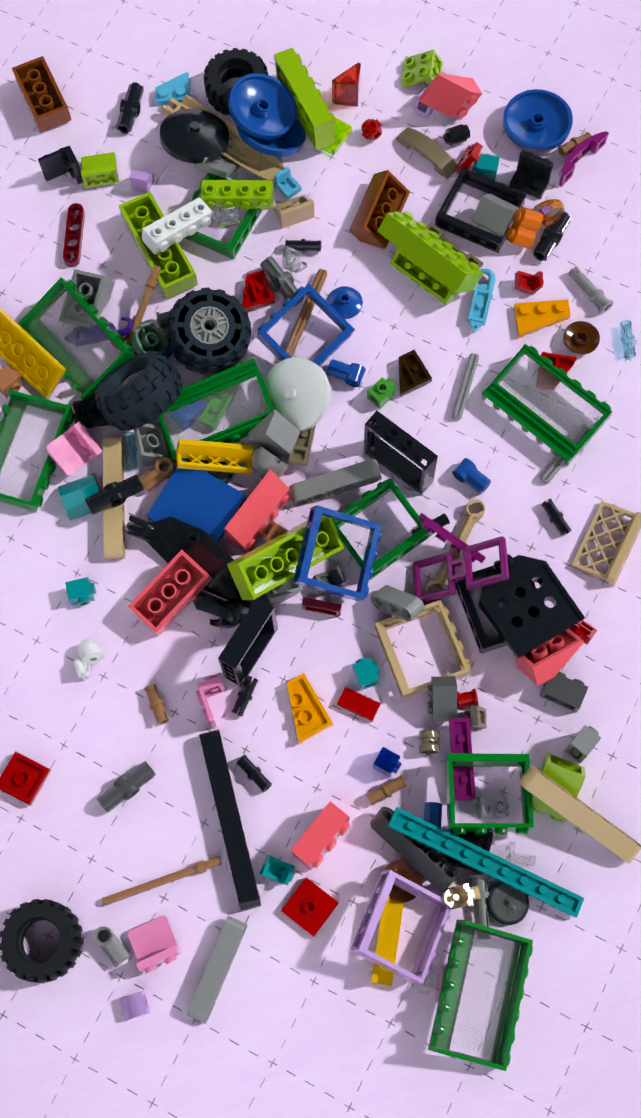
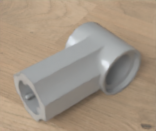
[94,926,131,968]

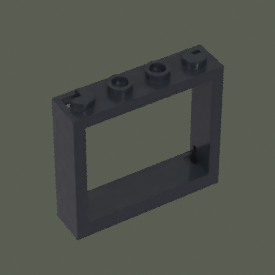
[435,168,527,253]
[364,411,438,495]
[456,565,537,654]
[218,597,278,687]

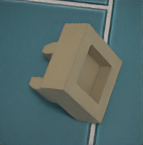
[464,705,487,729]

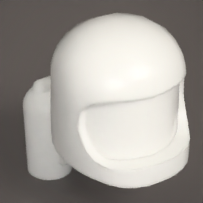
[73,639,105,680]

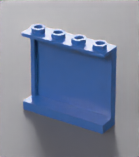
[147,459,248,543]

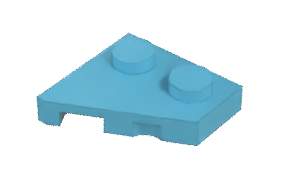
[155,72,190,106]

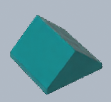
[58,474,100,521]

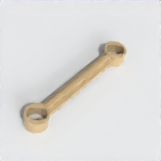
[425,499,485,602]

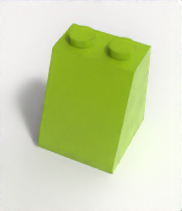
[532,752,586,822]

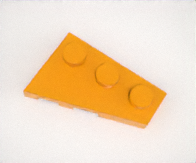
[514,299,571,339]
[287,673,333,744]

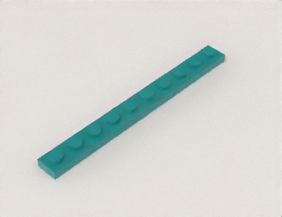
[387,807,584,918]

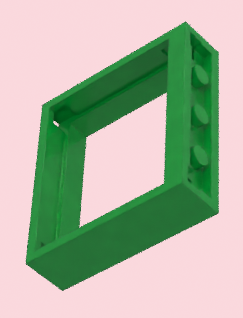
[185,173,263,259]
[332,478,432,580]
[444,753,534,835]

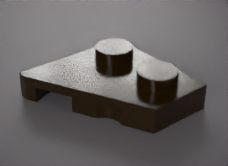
[398,349,432,397]

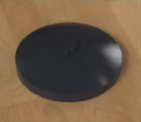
[159,109,229,164]

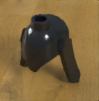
[193,591,246,628]

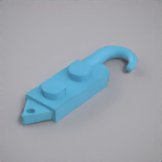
[467,269,495,333]

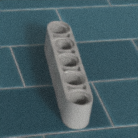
[289,459,382,506]
[186,916,248,1024]

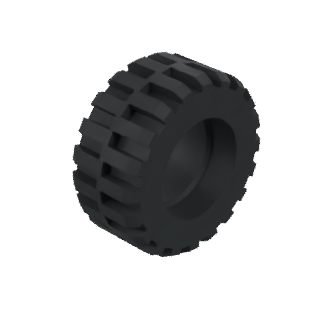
[203,48,268,117]
[0,899,84,983]

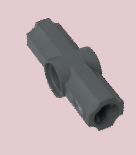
[260,256,304,307]
[97,761,156,813]

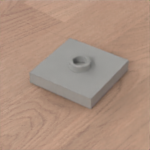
[194,156,239,178]

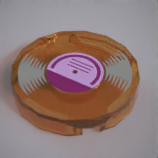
[532,199,565,226]

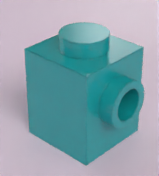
[473,153,500,181]
[65,577,97,606]
[353,658,380,691]

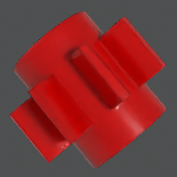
[361,119,382,141]

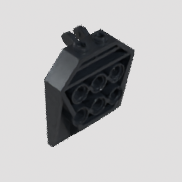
[478,554,585,659]

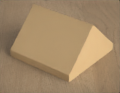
[273,194,315,229]

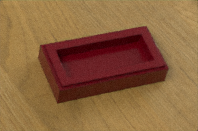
[302,597,342,616]

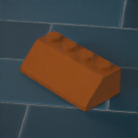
[349,170,410,249]

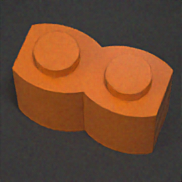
[507,206,544,249]

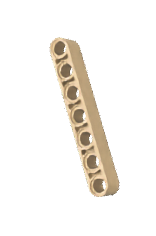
[103,436,125,559]
[518,765,641,864]

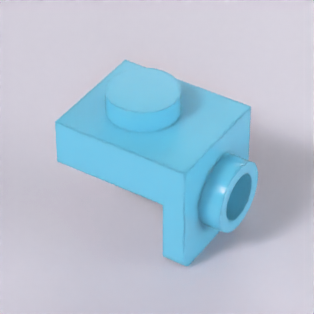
[274,167,302,200]

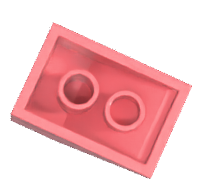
[418,73,483,119]
[513,629,584,686]

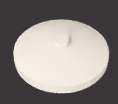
[261,357,331,432]

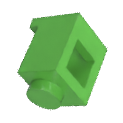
[367,377,396,409]

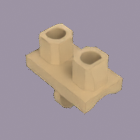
[443,883,481,909]

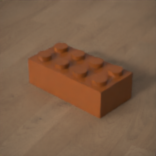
[12,56,72,132]

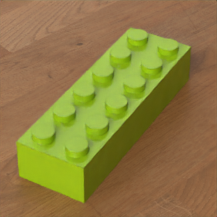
[274,47,337,151]
[118,191,198,299]
[377,211,483,293]
[227,515,344,600]

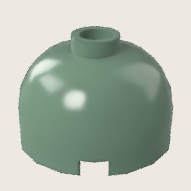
[131,322,168,356]

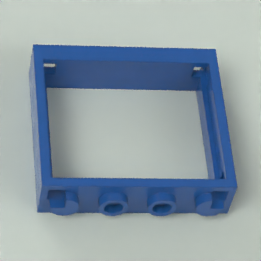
[256,283,355,366]
[293,505,382,601]

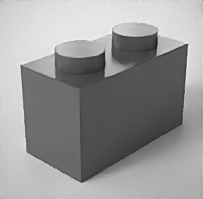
[540,671,588,712]
[428,676,457,722]

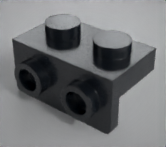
[73,398,110,429]

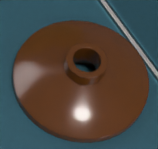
[563,321,600,355]
[384,860,423,903]

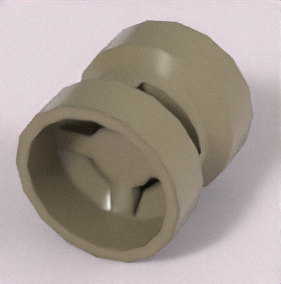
[419,730,439,754]

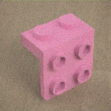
[45,422,102,476]
[196,675,225,728]
[128,916,181,974]

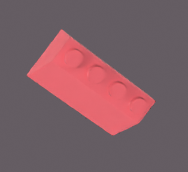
[224,470,290,553]

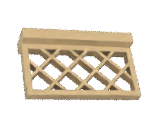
[571,501,641,586]

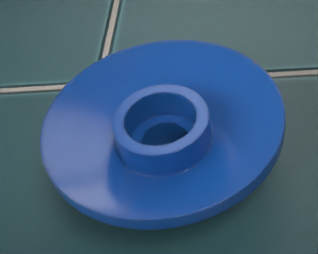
[327,286,363,319]

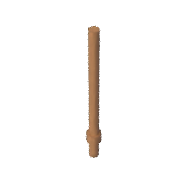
[126,265,161,346]
[102,856,222,906]

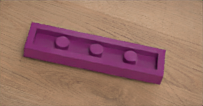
[417,513,486,563]
[448,718,476,801]

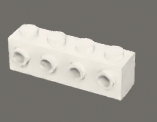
[142,197,213,254]

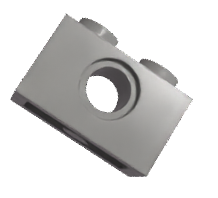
[564,725,602,763]

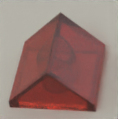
[332,62,361,106]

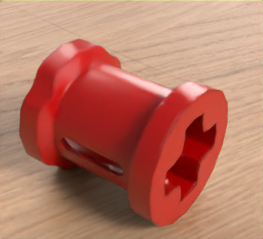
[457,688,479,709]

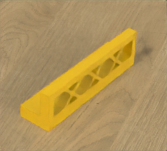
[176,439,254,474]
[371,896,404,986]

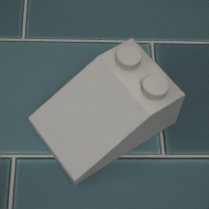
[59,269,115,329]

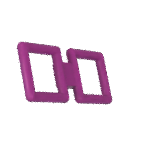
[412,536,509,603]

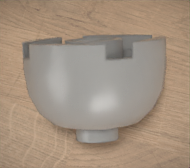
[251,444,289,479]

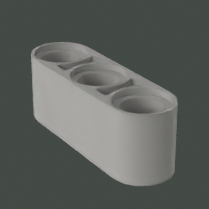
[371,585,425,622]

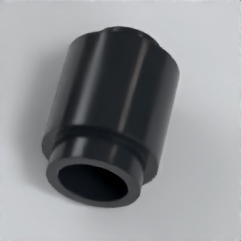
[443,124,470,146]

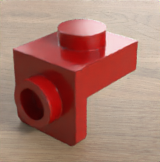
[515,271,544,295]

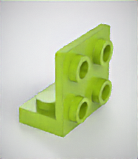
[401,49,443,88]
[81,152,120,188]

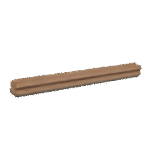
[284,269,327,357]

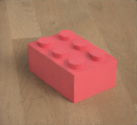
[290,801,350,870]

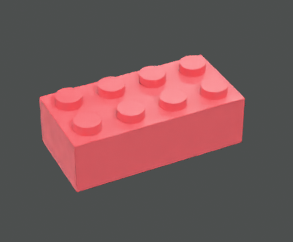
[128,549,213,635]

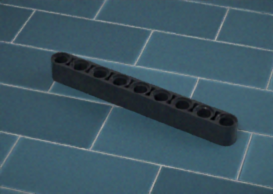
[199,729,261,911]

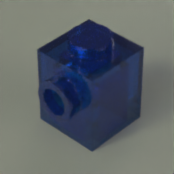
[373,747,402,777]

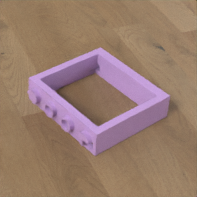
[350,870,451,984]

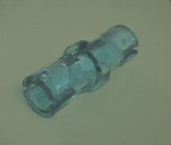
[620,320,636,358]
[123,432,138,471]

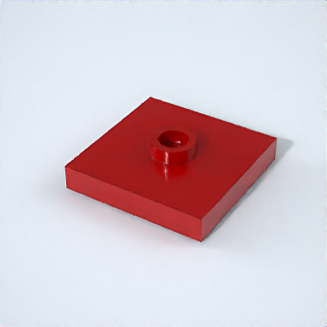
[0,751,51,806]
[281,877,339,937]

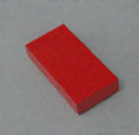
[337,687,381,722]

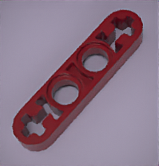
[63,203,85,267]

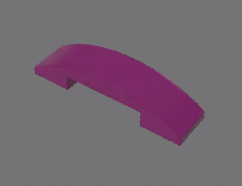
[559,131,609,187]

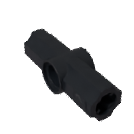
[116,82,144,134]
[533,211,571,261]
[85,475,144,515]

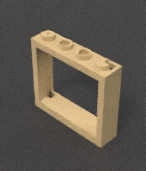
[375,600,471,700]

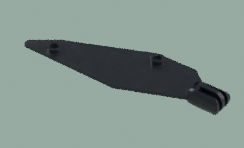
[125,515,277,615]

